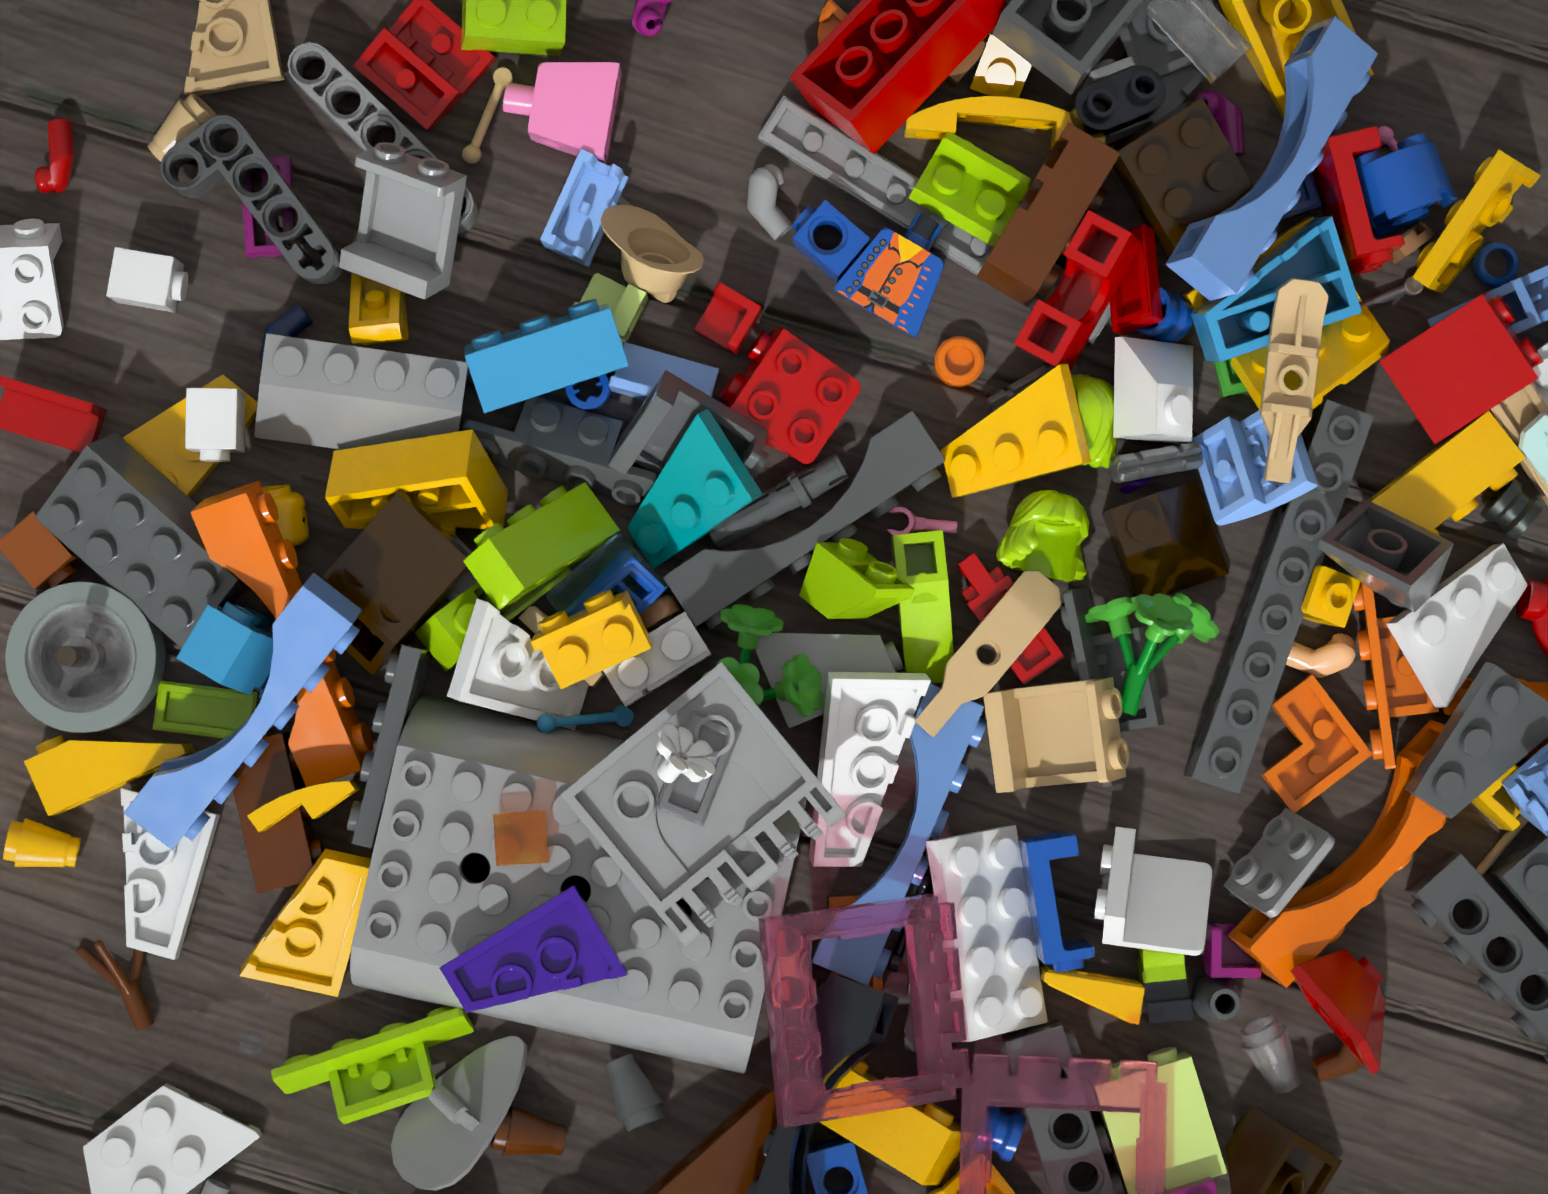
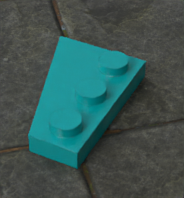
[627,409,763,569]

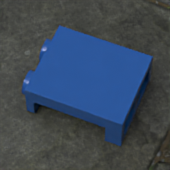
[1018,831,1095,971]

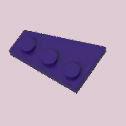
[439,885,629,1013]

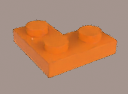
[1260,674,1373,813]

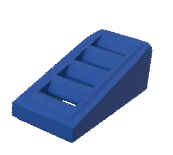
[565,548,667,617]

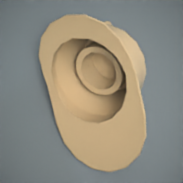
[600,204,704,303]

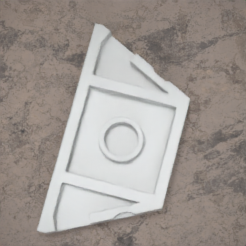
[83,1083,263,1194]

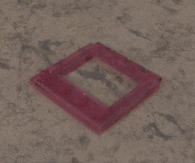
[758,894,971,1128]
[959,1054,1168,1194]

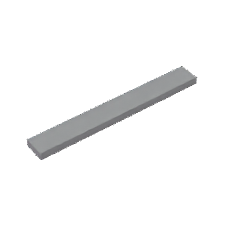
[758,95,1111,346]

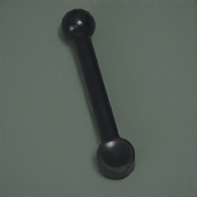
[887,873,933,973]

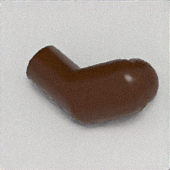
[1311,1043,1363,1082]

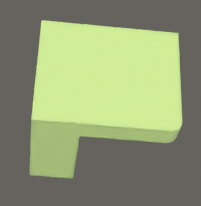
[574,273,649,342]

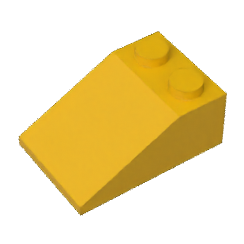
[1218,0,1374,120]

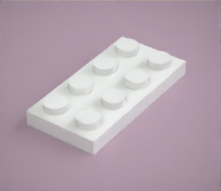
[926,825,1048,1042]

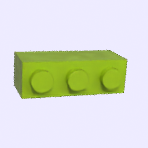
[463,482,620,610]

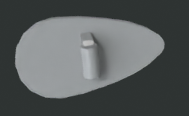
[391,1036,527,1191]

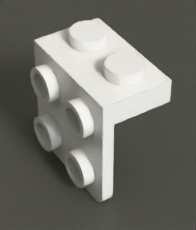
[0,219,64,340]
[1094,827,1212,956]

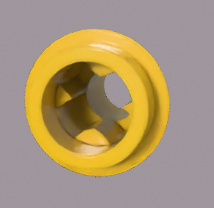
[3,818,81,867]

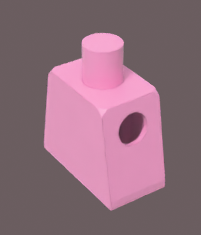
[503,62,622,165]

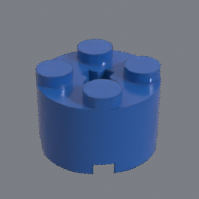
[1354,133,1457,236]

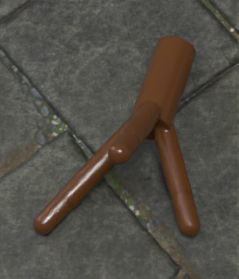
[77,940,155,1031]

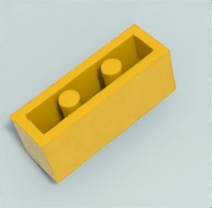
[1368,410,1526,536]

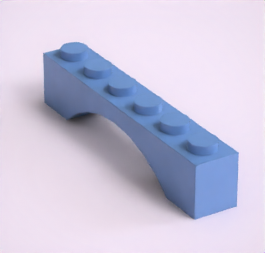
[1165,16,1378,301]
[123,572,362,850]
[811,684,987,986]

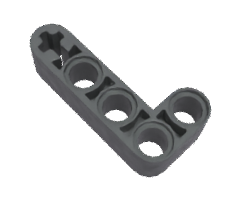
[160,115,342,286]

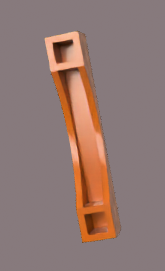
[190,480,374,787]
[1228,719,1447,988]

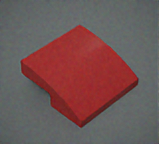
[353,0,497,131]

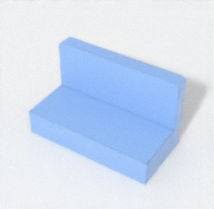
[608,342,719,401]

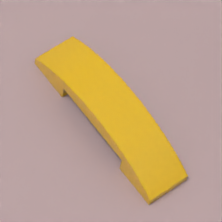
[904,96,1105,150]

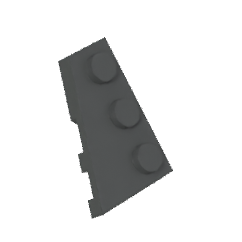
[1405,662,1548,819]

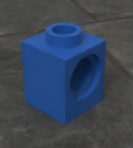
[791,200,871,283]
[807,1136,868,1194]

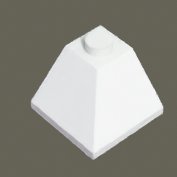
[1113,337,1193,444]

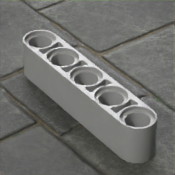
[287,42,479,234]

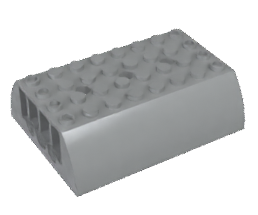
[350,695,807,1074]

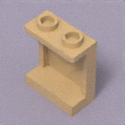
[983,677,1129,793]

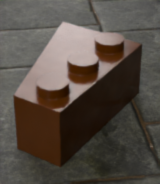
[977,122,1120,308]

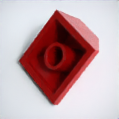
[1291,949,1386,1075]

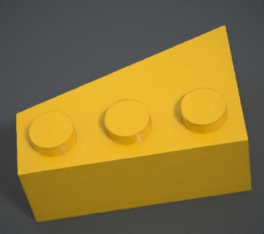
[325,429,508,535]
[818,1060,974,1185]

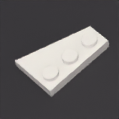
[121,788,220,960]

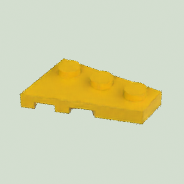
[1412,150,1541,294]
[1231,305,1390,410]
[941,364,1091,498]
[239,849,371,997]

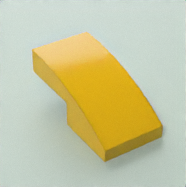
[247,780,360,832]

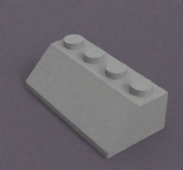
[254,333,468,450]

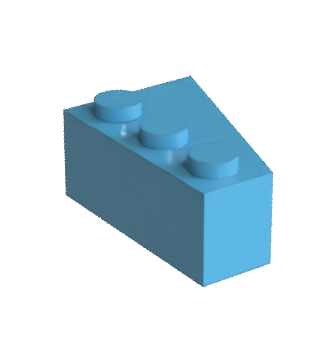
[1191,216,1362,362]
[464,299,629,413]
[176,602,297,703]

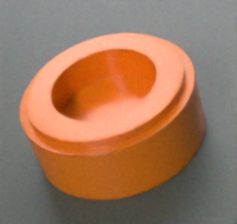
[934,336,984,387]

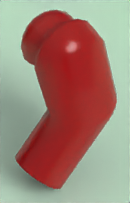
[35,119,75,194]

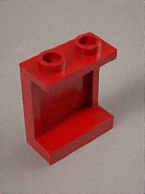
[1312,126,1405,275]
[1379,291,1544,444]

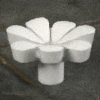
[656,723,715,783]

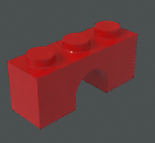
[1013,210,1142,371]

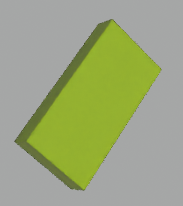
[153,680,260,738]

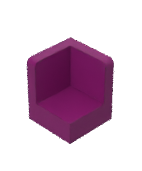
[1202,922,1261,978]

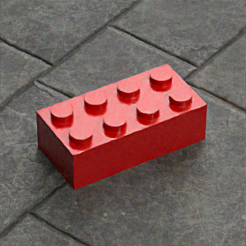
[789,0,1007,155]

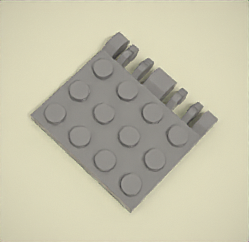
[560,662,847,947]

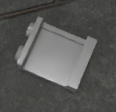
[339,142,467,300]

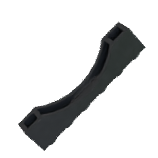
[747,973,899,1194]

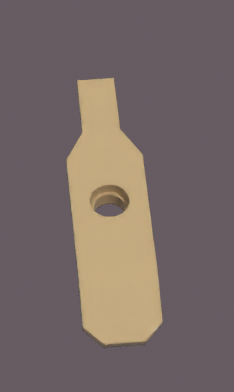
[1260,277,1329,483]
[914,571,1062,738]

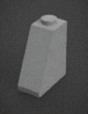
[755,633,904,728]

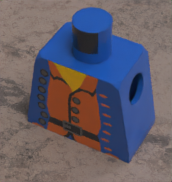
[834,212,945,339]

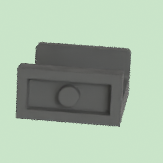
[608,370,769,479]

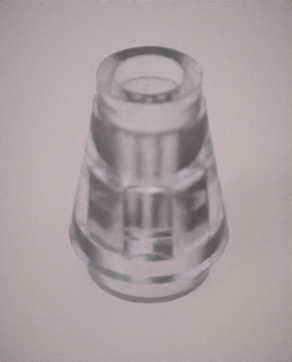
[1240,1015,1301,1094]

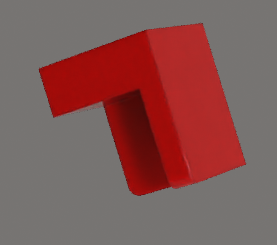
[694,282,762,357]

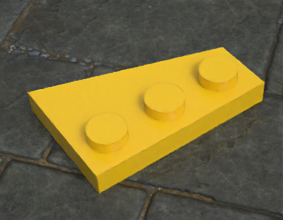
[123,374,258,498]

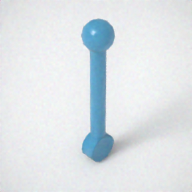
[537,705,634,733]

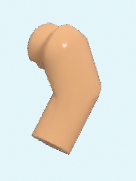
[1286,633,1356,678]

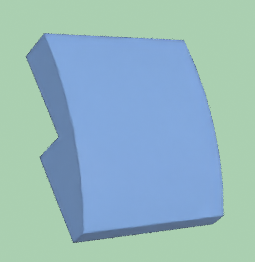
[1192,410,1318,526]

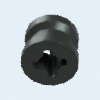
[1480,478,1545,541]

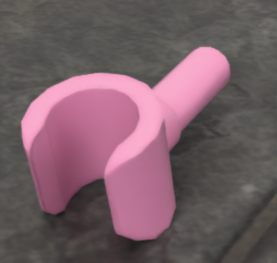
[887,507,957,535]

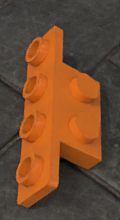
[1353,582,1439,770]

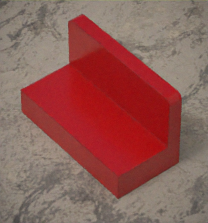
[0,376,107,453]

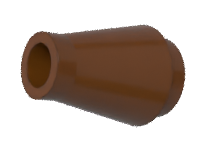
[491,1106,567,1156]

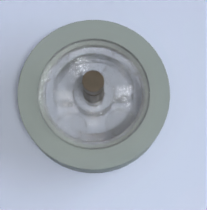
[5,582,166,733]

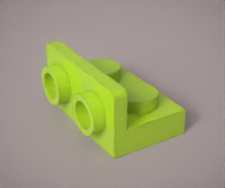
[909,132,1032,248]

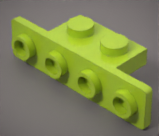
[271,1007,474,1125]

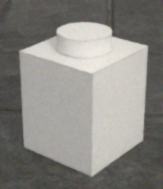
[106,247,188,313]
[185,388,246,462]

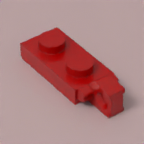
[956,553,1064,685]

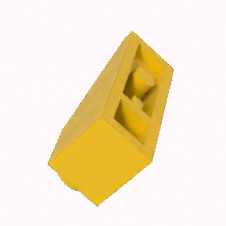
[24,735,196,816]

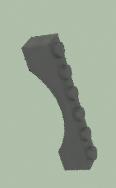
[663,411,946,630]

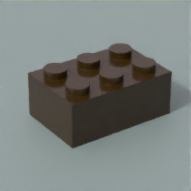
[1113,98,1278,280]

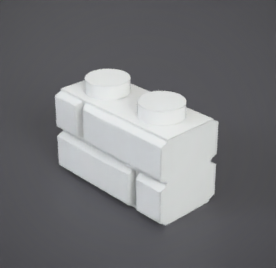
[603,612,712,707]

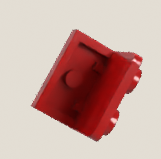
[719,328,861,464]

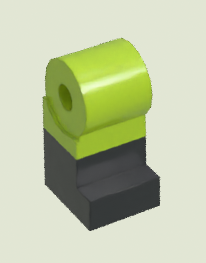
[1137,948,1194,1024]

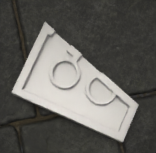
[1386,543,1528,708]
[447,599,589,730]

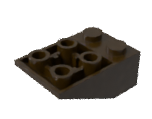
[321,490,470,675]

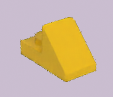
[349,273,409,345]

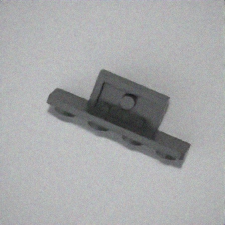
[463,396,657,506]
[1061,587,1165,787]

